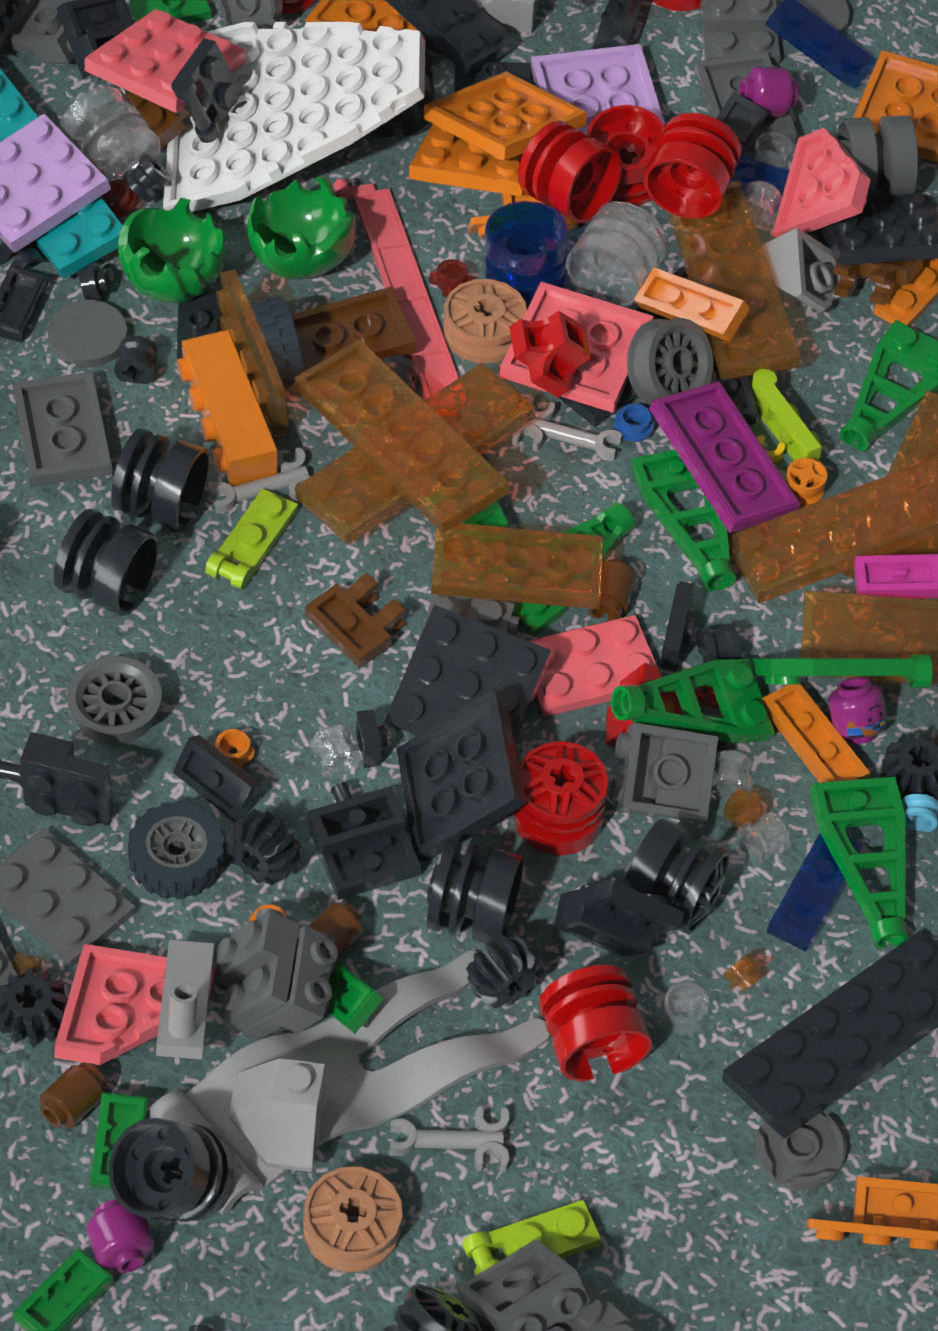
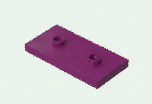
[649,381,801,534]

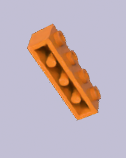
[177,330,277,487]

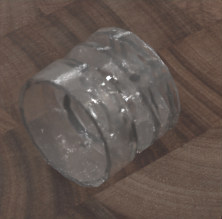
[58,87,161,192]
[566,201,669,307]

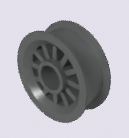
[627,318,713,405]
[67,656,162,745]

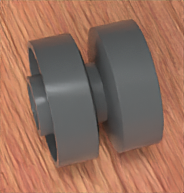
[837,115,918,197]

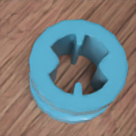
[902,794,938,832]

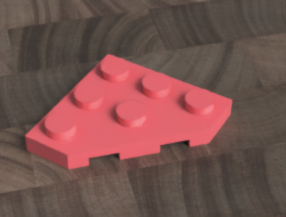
[772,128,871,238]
[55,944,217,1065]

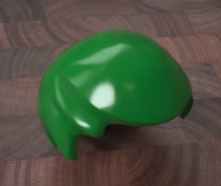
[248,177,356,279]
[118,198,228,303]

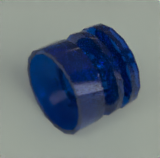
[485,201,568,307]

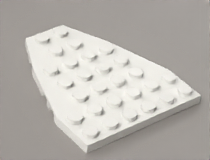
[163,22,425,212]

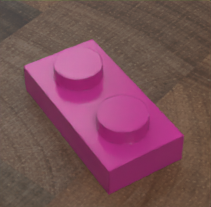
[853,554,938,600]

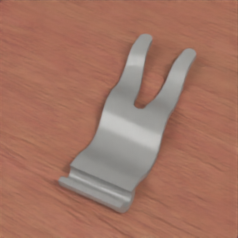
[146,951,550,1217]

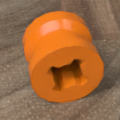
[786,458,827,507]

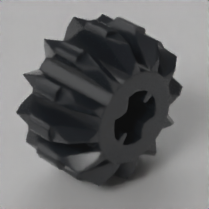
[881,731,938,800]
[225,809,302,886]
[466,932,545,1008]
[0,967,68,1048]

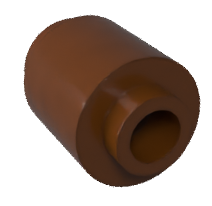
[587,559,636,621]
[308,902,364,961]
[40,1062,108,1129]

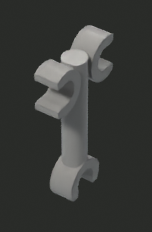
[512,396,622,461]
[208,447,319,513]
[390,1107,509,1172]

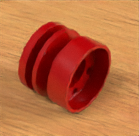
[587,105,665,208]
[644,113,742,218]
[518,121,622,223]
[513,741,608,856]
[539,965,652,1082]

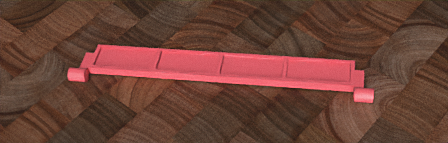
[333,179,469,432]

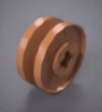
[443,279,527,364]
[303,1167,402,1272]

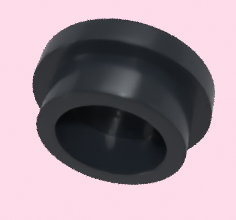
[79,263,111,302]

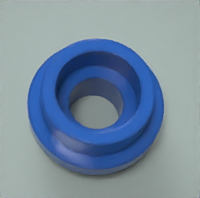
[614,403,654,442]

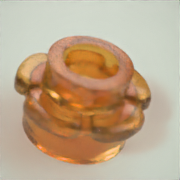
[724,790,764,831]
[723,953,764,993]

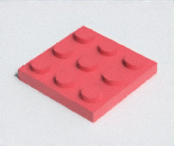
[85,9,246,113]
[499,282,653,413]

